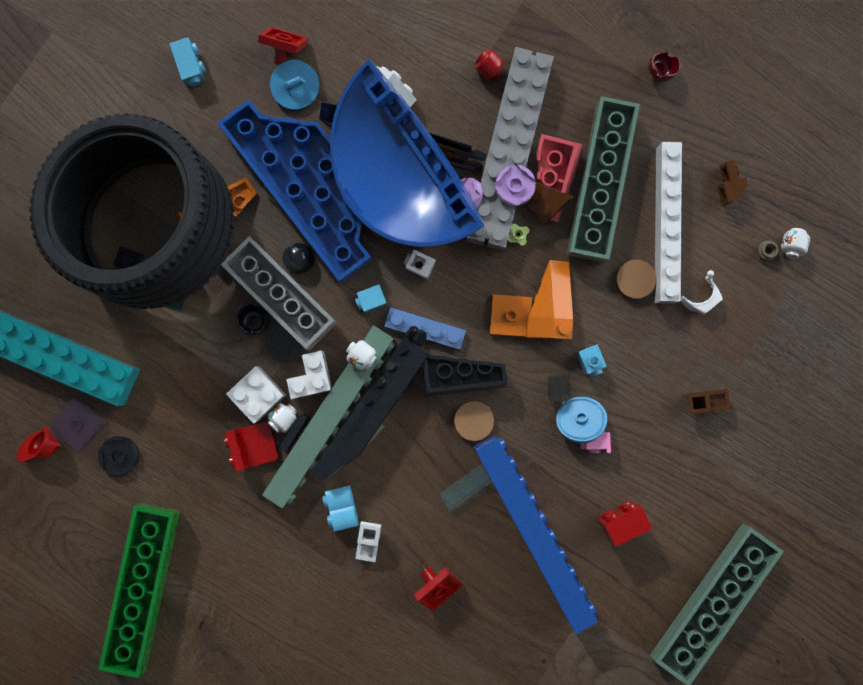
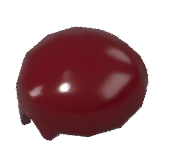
[648,51,681,81]

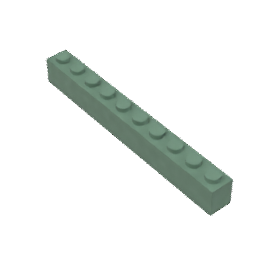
[262,325,395,508]

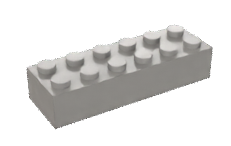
[221,236,337,351]

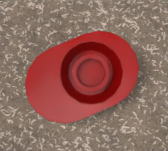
[17,427,61,463]

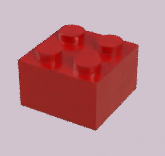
[597,501,653,547]

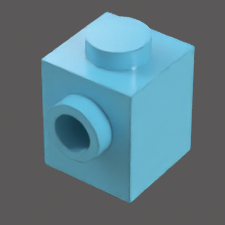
[576,344,607,377]

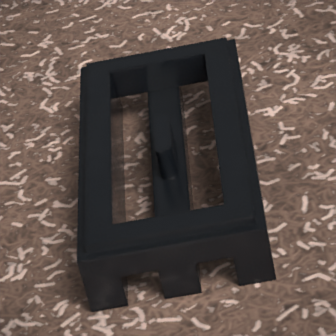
[279,414,310,452]

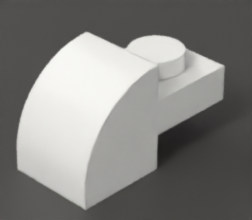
[355,521,381,562]

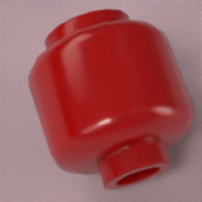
[475,50,504,80]

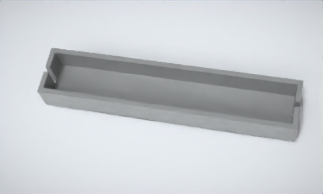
[466,47,554,251]

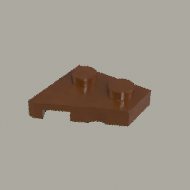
[526,181,574,224]

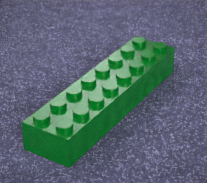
[98,503,180,678]

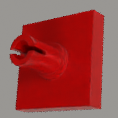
[258,27,308,65]
[414,567,463,611]

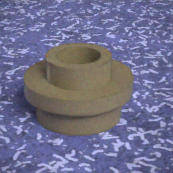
[758,240,779,260]

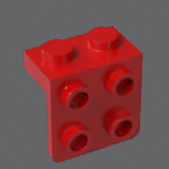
[224,421,279,472]

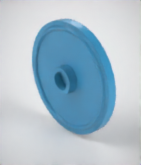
[270,60,319,110]
[556,397,607,443]

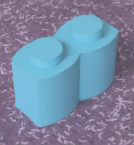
[323,485,359,532]

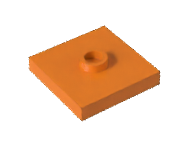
[490,294,532,337]

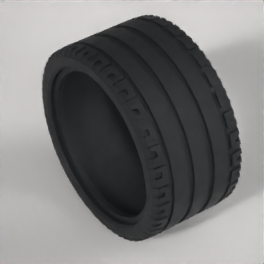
[29,113,235,309]

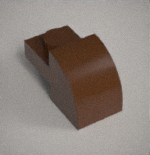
[717,160,747,206]
[687,389,731,414]

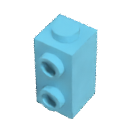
[169,37,206,86]

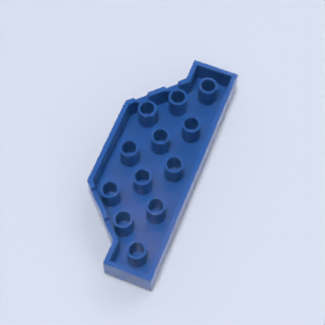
[217,99,372,284]

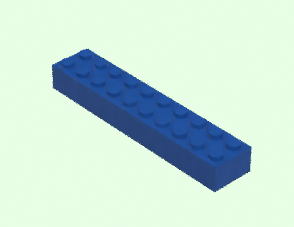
[473,435,598,634]

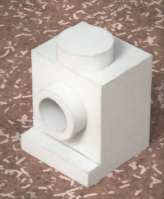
[404,250,436,280]

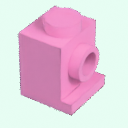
[580,432,611,453]

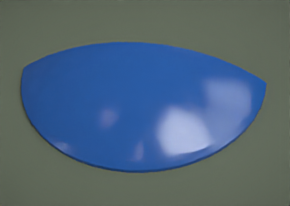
[330,59,484,247]

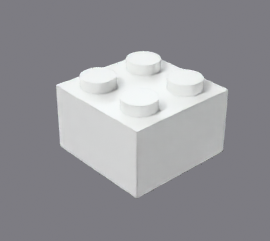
[226,366,287,424]

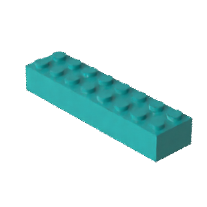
[0,310,141,406]

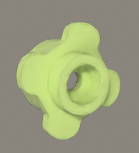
[508,224,529,246]

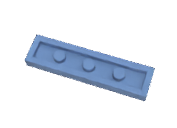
[384,307,466,350]

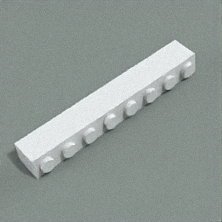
[655,142,682,304]

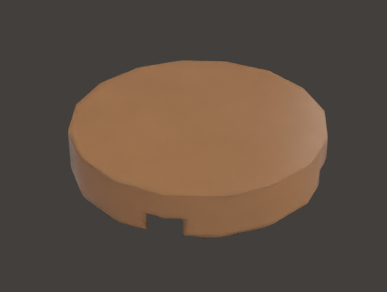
[616,260,656,299]
[454,401,494,441]

